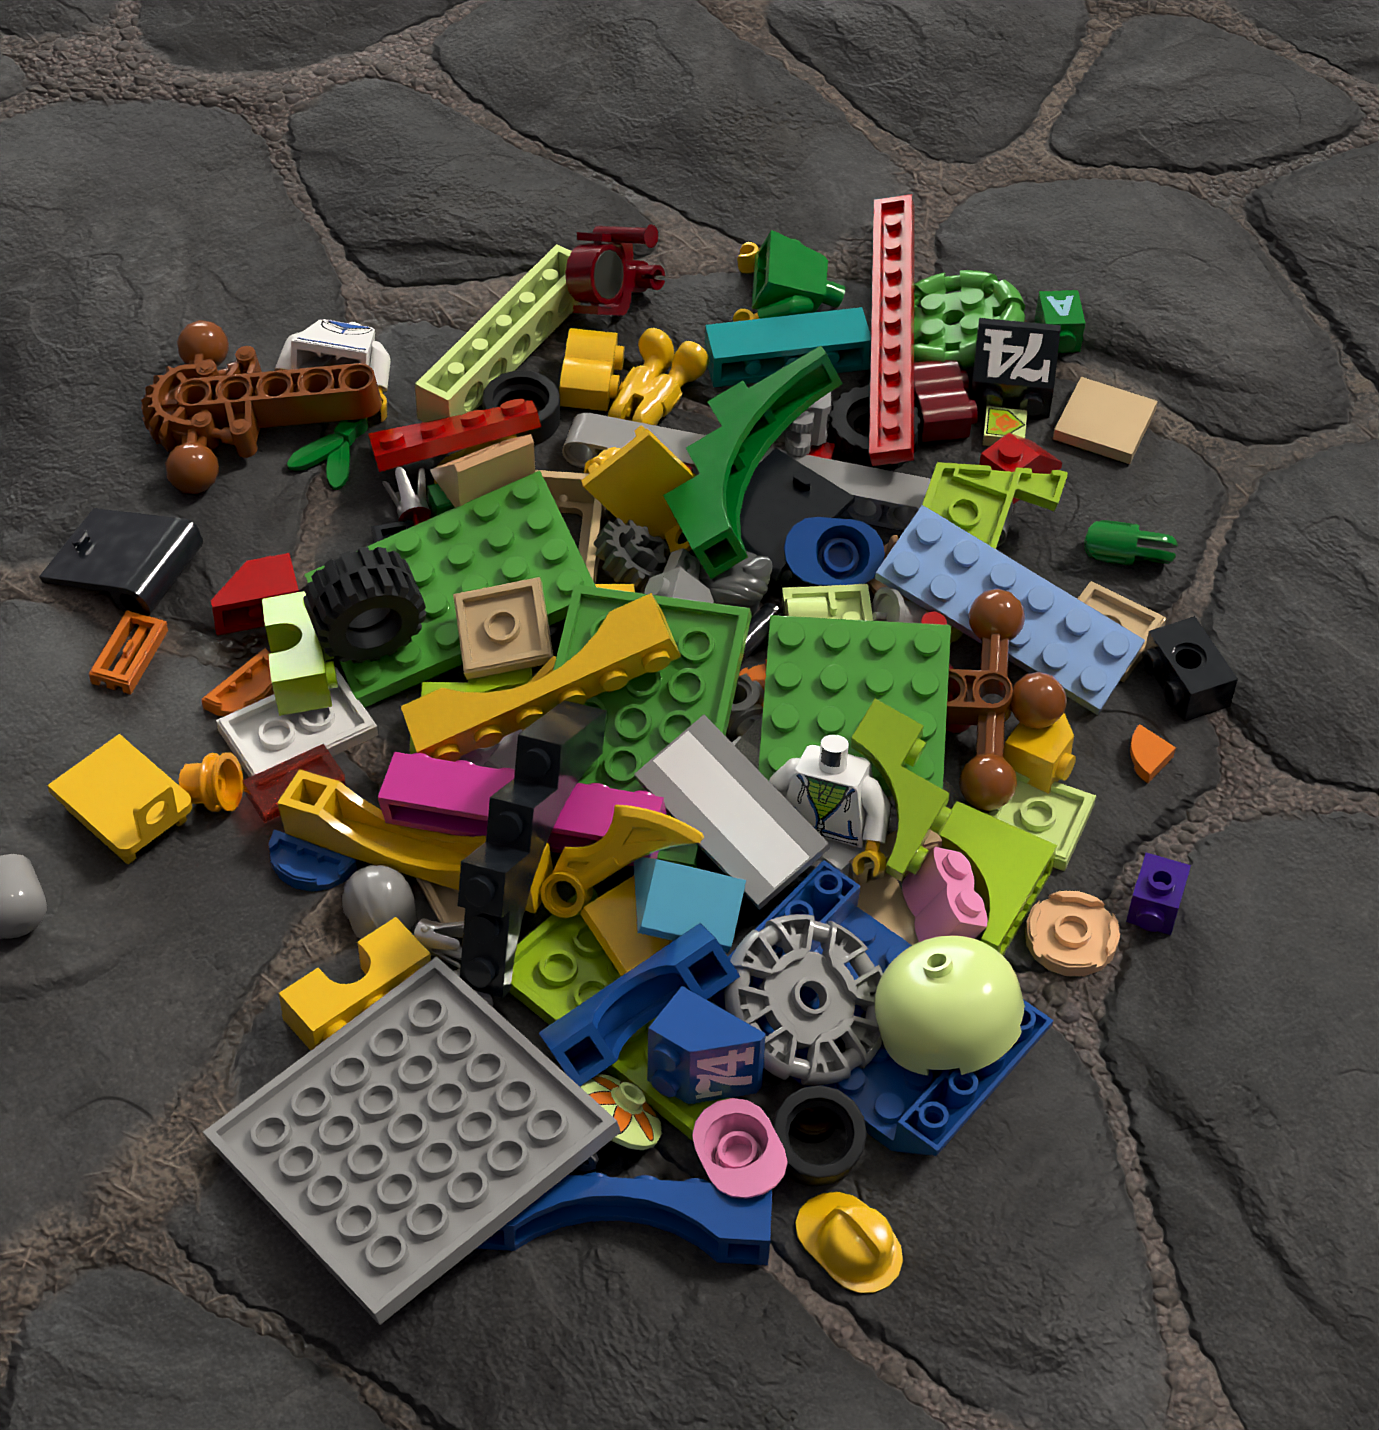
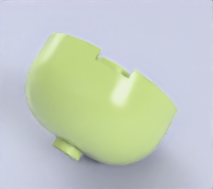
[875,936,1025,1076]

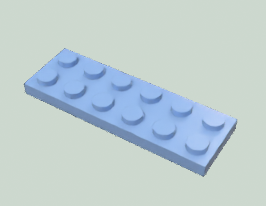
[875,505,1145,715]

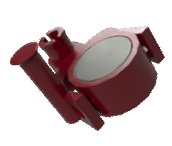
[565,224,665,315]

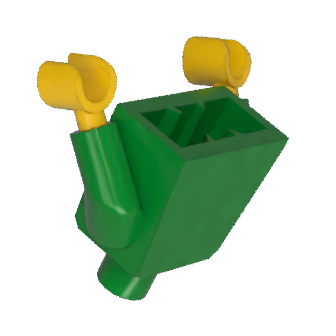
[733,230,845,322]

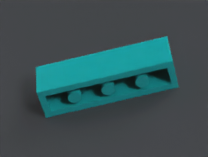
[704,307,871,387]

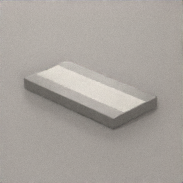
[634,715,830,910]

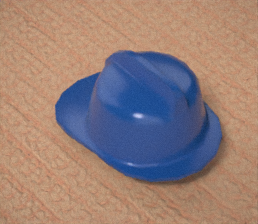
[784,517,885,586]

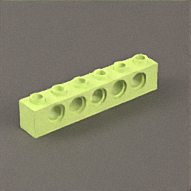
[415,244,581,422]

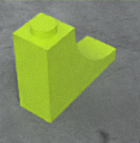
[939,801,1057,955]

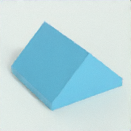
[634,857,746,953]

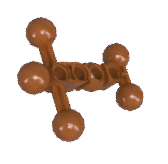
[946,589,1067,811]

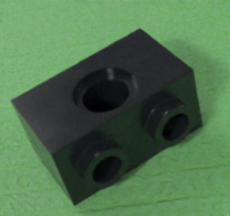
[1142,616,1238,722]

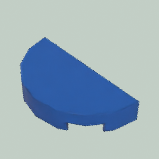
[269,829,357,892]

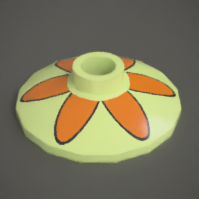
[580,1074,662,1150]

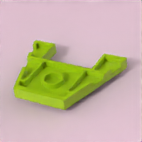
[922,462,1068,549]

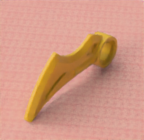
[540,805,704,918]

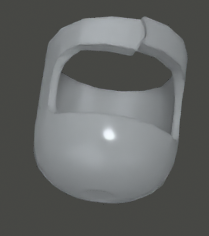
[0,854,47,939]

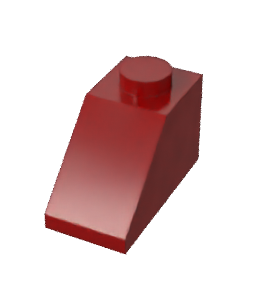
[979,433,1062,505]
[211,553,299,635]

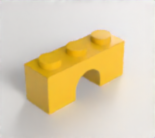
[279,917,431,1050]

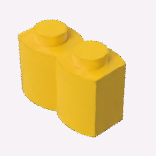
[559,328,625,411]

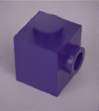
[1126,852,1191,935]

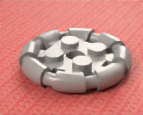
[724,914,883,1086]

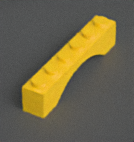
[401,593,681,762]
[277,769,553,914]

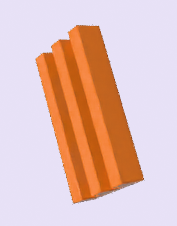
[89,610,168,695]

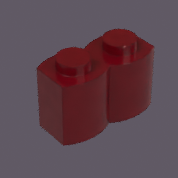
[914,360,977,442]

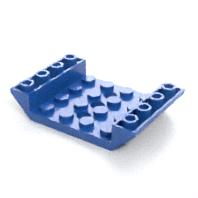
[711,860,1054,1156]

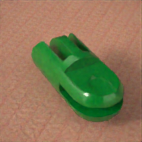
[1084,520,1178,566]

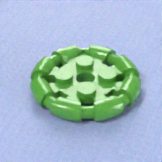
[914,270,1025,369]

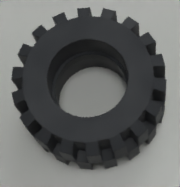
[303,547,426,663]

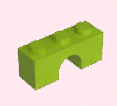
[262,591,338,716]

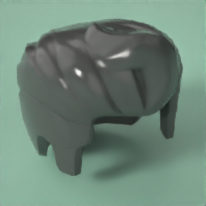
[699,551,772,618]

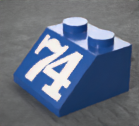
[647,986,766,1105]

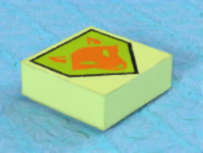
[983,406,1027,446]

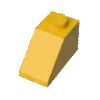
[1003,713,1076,794]

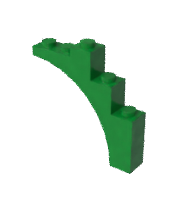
[663,346,843,579]

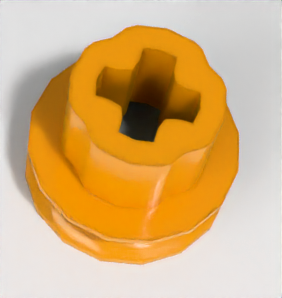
[179,752,244,812]

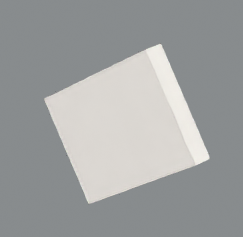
[216,667,378,791]

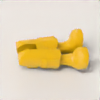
[608,328,710,426]

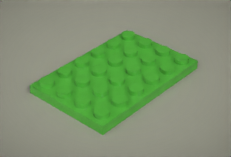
[305,471,596,708]
[553,584,752,868]

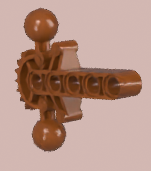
[141,320,382,495]

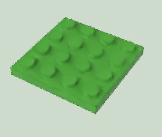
[758,615,951,797]

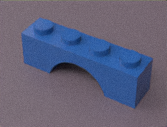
[539,923,740,1086]

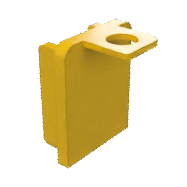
[581,425,696,552]
[47,734,192,864]

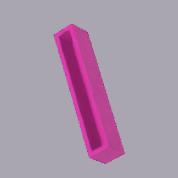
[378,752,666,866]

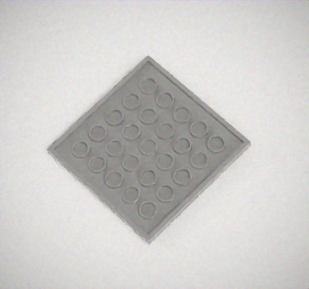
[203,956,621,1325]

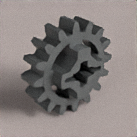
[593,518,671,594]

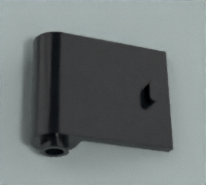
[740,448,855,593]
[39,508,203,616]

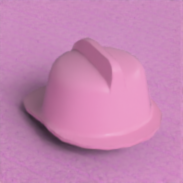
[692,1098,788,1199]

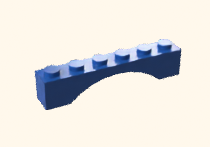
[477,1172,772,1265]

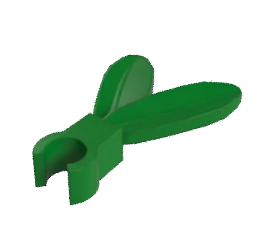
[287,418,368,490]

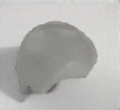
[342,865,417,939]

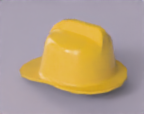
[795,1192,903,1293]

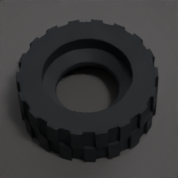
[828,385,920,471]

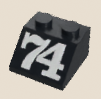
[969,318,1061,418]

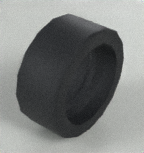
[482,370,560,445]
[772,1085,867,1186]

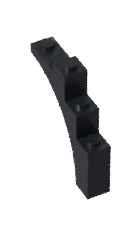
[457,701,607,998]

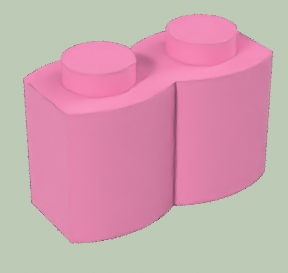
[902,847,988,942]

